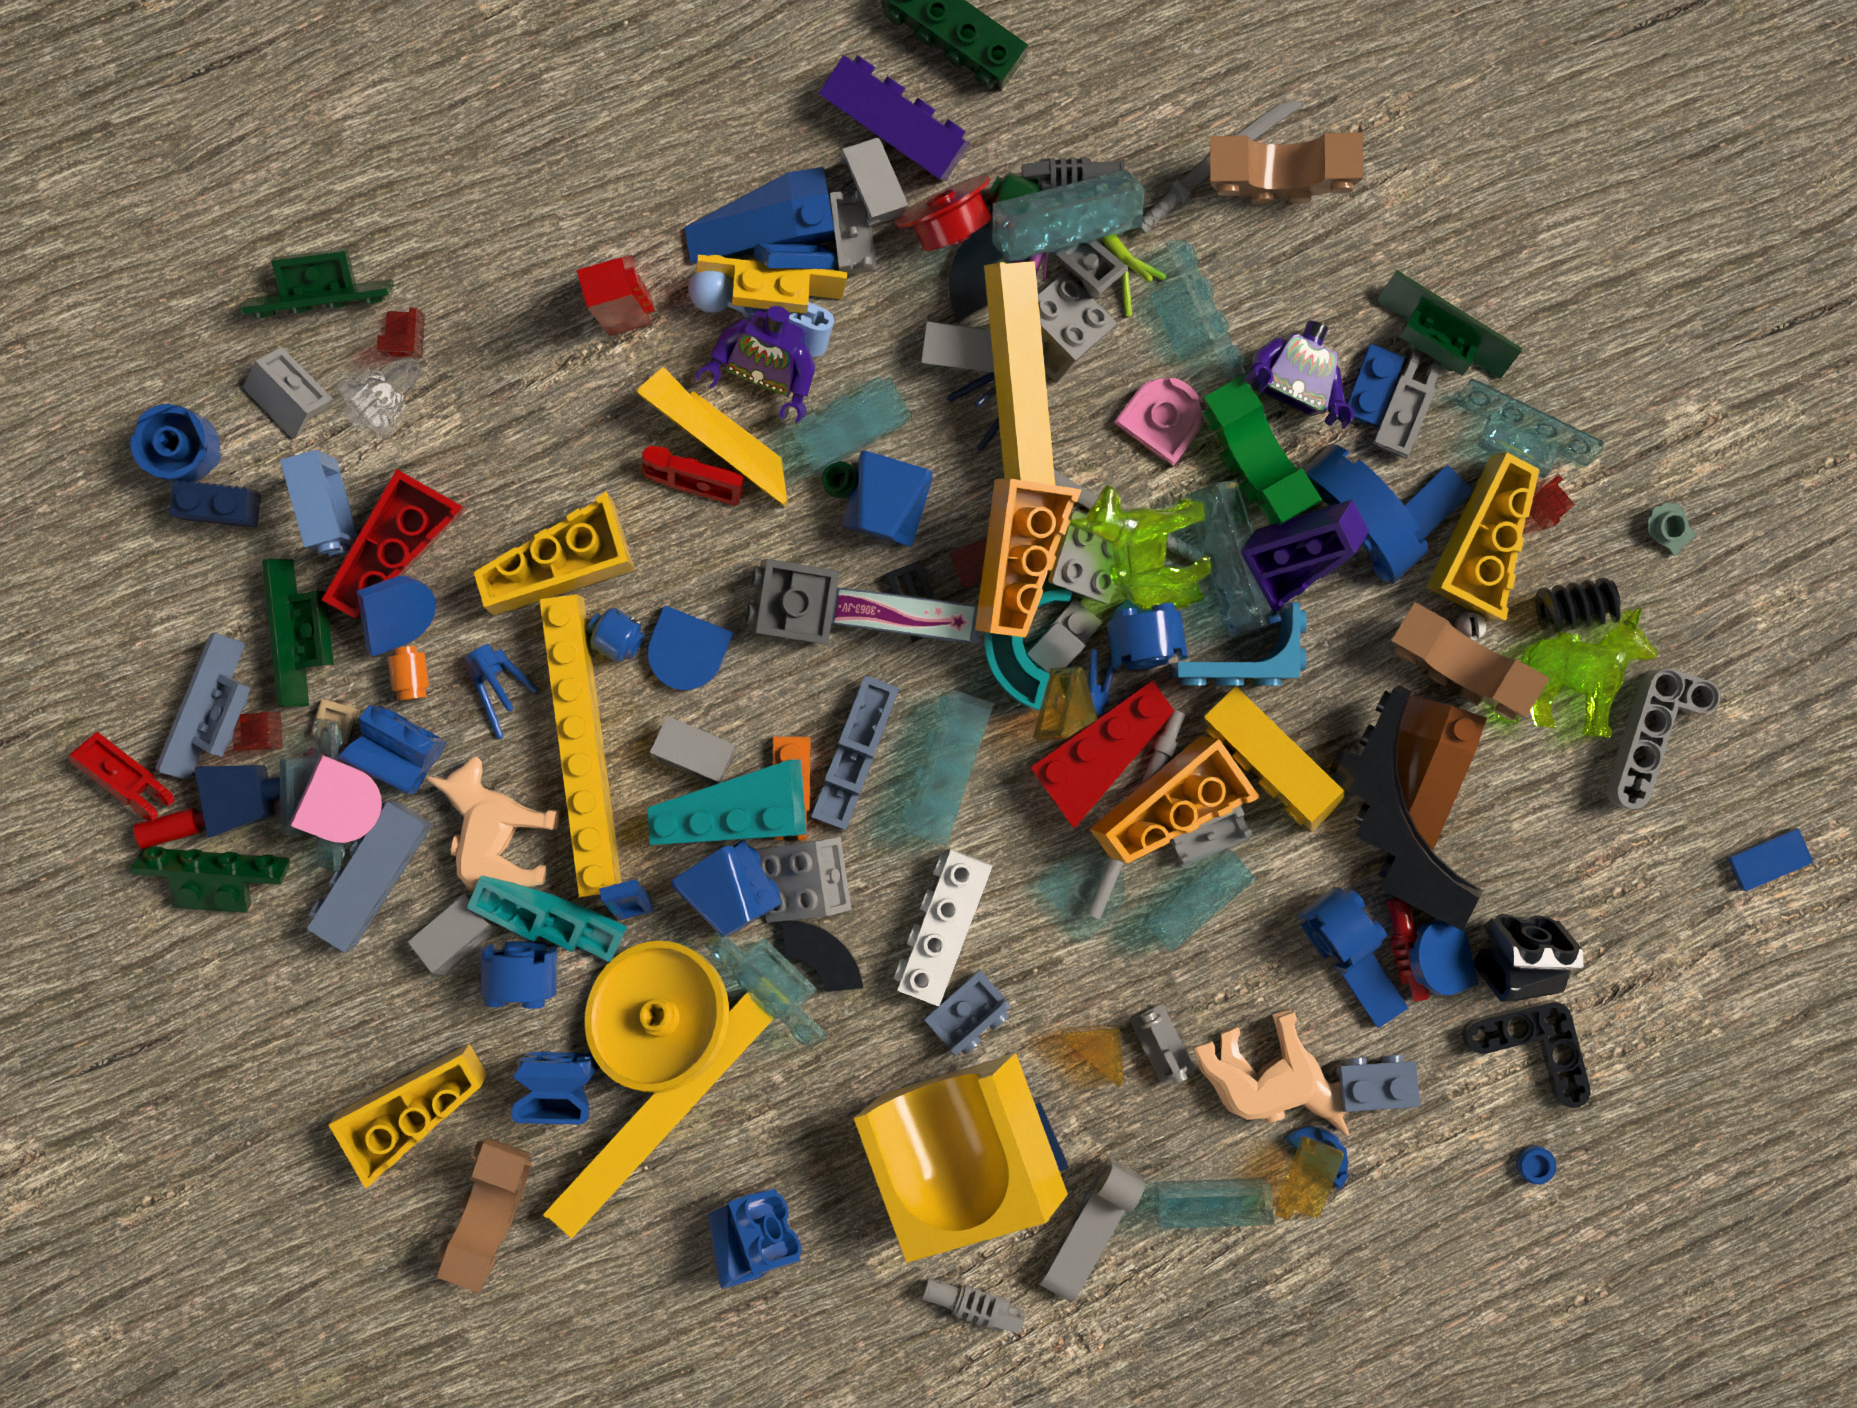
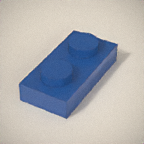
[1347,344,1405,428]

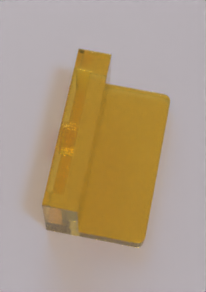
[1275,1136,1344,1221]

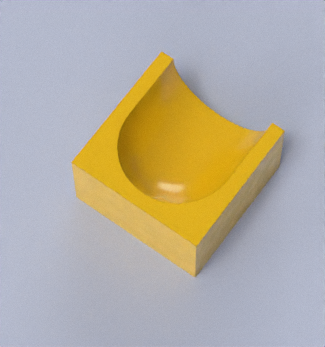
[854,1052,1068,1263]

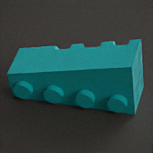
[647,759,807,845]

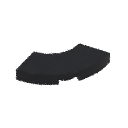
[949,223,1005,324]
[782,920,863,992]

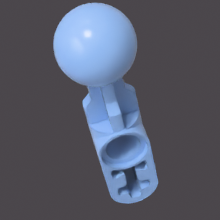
[688,271,834,357]

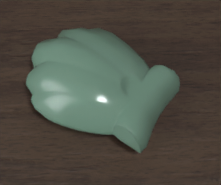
[1647,502,1697,556]

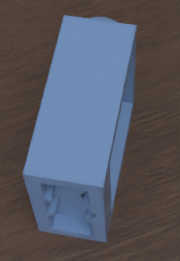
[280,449,358,558]

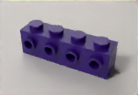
[819,55,971,181]

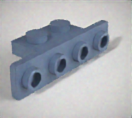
[156,632,251,780]

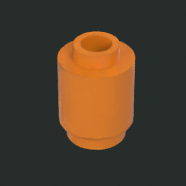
[387,646,429,701]

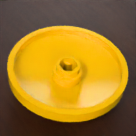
[585,941,729,1093]

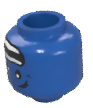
[586,608,645,663]

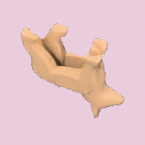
[427,756,561,892]
[1192,1008,1349,1136]

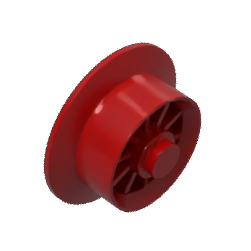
[894,175,991,252]

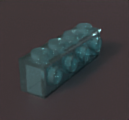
[992,170,1145,262]
[1185,480,1282,637]
[899,689,994,846]

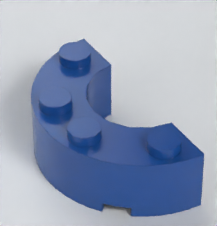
[1302,444,1428,584]

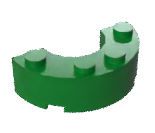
[1201,375,1322,525]

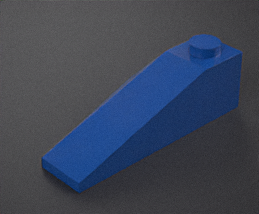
[685,166,836,265]

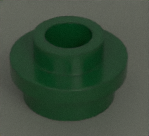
[822,461,858,499]

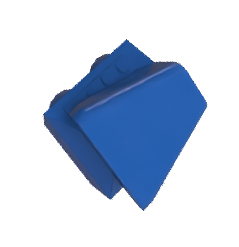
[841,451,933,547]
[338,705,447,795]
[671,839,782,939]
[512,1051,600,1125]
[708,1189,801,1290]

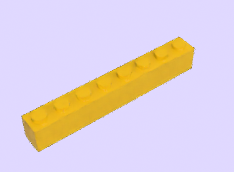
[539,594,622,897]

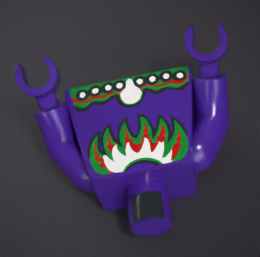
[696,306,816,424]
[1244,320,1355,429]

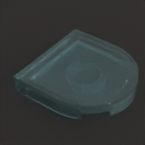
[1036,852,1126,941]

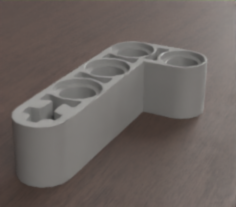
[1606,669,1720,809]
[1038,1157,1146,1303]

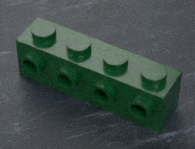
[881,0,1028,92]

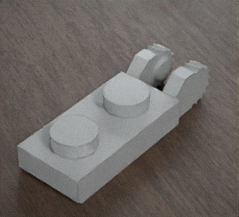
[1371,351,1442,459]

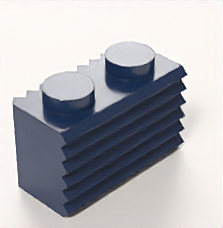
[169,479,261,528]

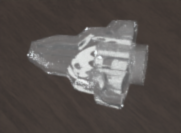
[334,356,421,441]

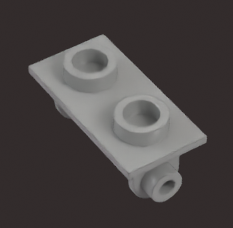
[1129,1003,1195,1087]

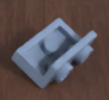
[924,969,1011,1056]
[1334,1055,1421,1112]

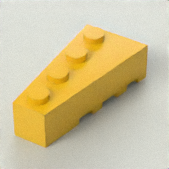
[1426,452,1539,621]
[474,491,635,616]
[1204,686,1344,832]
[329,1043,487,1189]

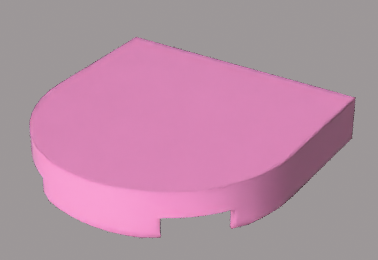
[1113,378,1202,467]
[289,754,382,843]

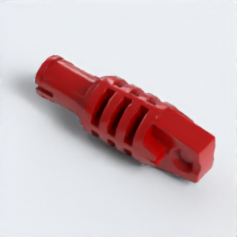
[1386,898,1430,1002]

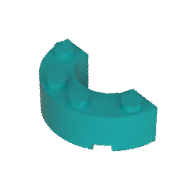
[983,571,1072,711]

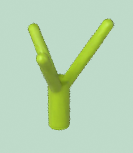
[1102,231,1166,317]

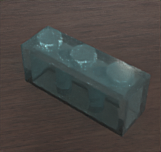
[793,377,912,475]
[1143,848,1256,952]
[1154,1178,1274,1229]

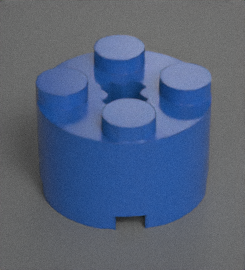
[130,404,221,483]
[1106,603,1188,670]
[1298,886,1387,974]
[481,941,557,1009]

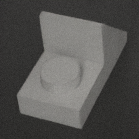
[1056,230,1128,299]
[1027,598,1103,679]

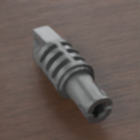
[1021,157,1125,192]

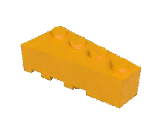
[975,479,1082,637]
[1090,736,1260,864]

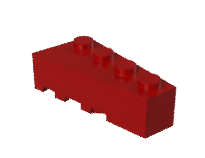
[576,254,655,336]
[322,469,467,619]
[1029,680,1175,829]

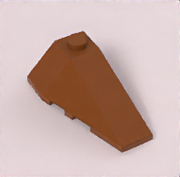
[1397,695,1487,850]

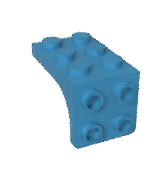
[1170,602,1307,686]

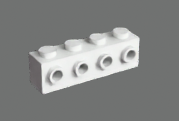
[893,848,993,1006]

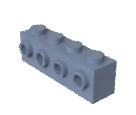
[307,800,434,953]

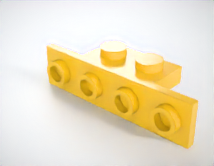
[696,255,847,314]

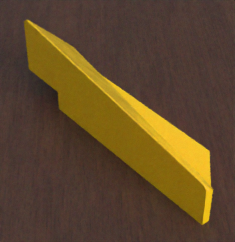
[636,367,788,507]

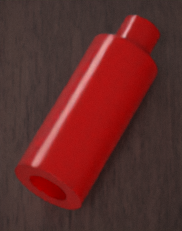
[134,807,205,849]

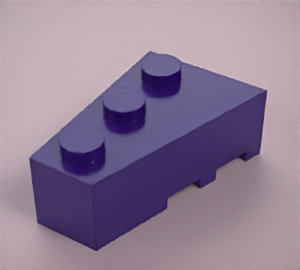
[1240,499,1369,613]

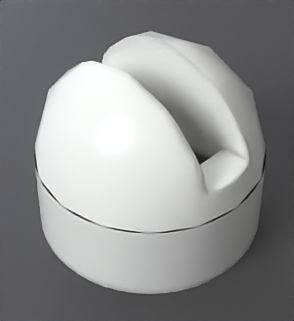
[1454,612,1486,641]

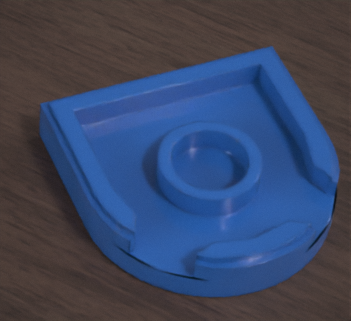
[357,576,436,657]
[648,605,734,690]
[1409,918,1479,996]

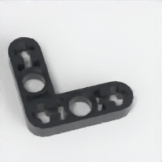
[1462,1000,1591,1108]

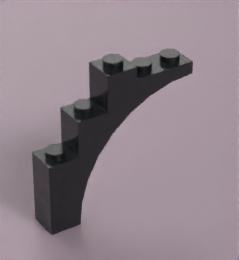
[1329,685,1483,931]

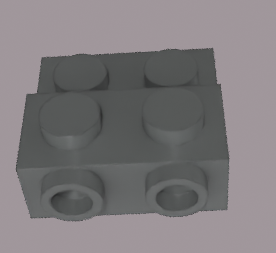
[745,559,839,645]

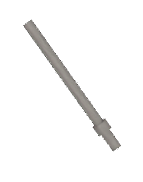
[1086,709,1186,920]

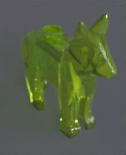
[1069,485,1211,610]
[1497,607,1659,738]

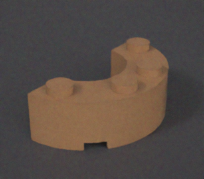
[1210,132,1363,204]
[1391,602,1550,722]
[436,1138,533,1293]

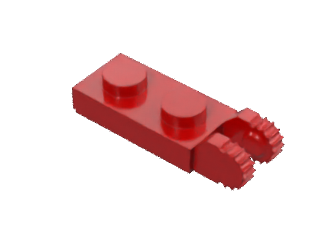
[641,445,744,506]
[69,732,175,822]

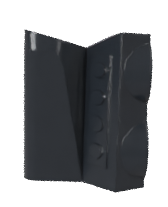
[1474,914,1584,1002]

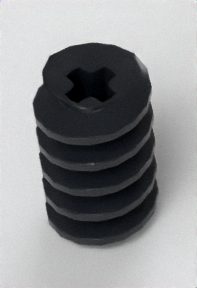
[1535,577,1621,633]

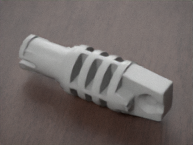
[922,1277,1025,1333]

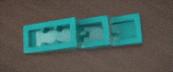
[467,875,628,962]

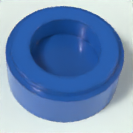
[1516,1145,1557,1185]

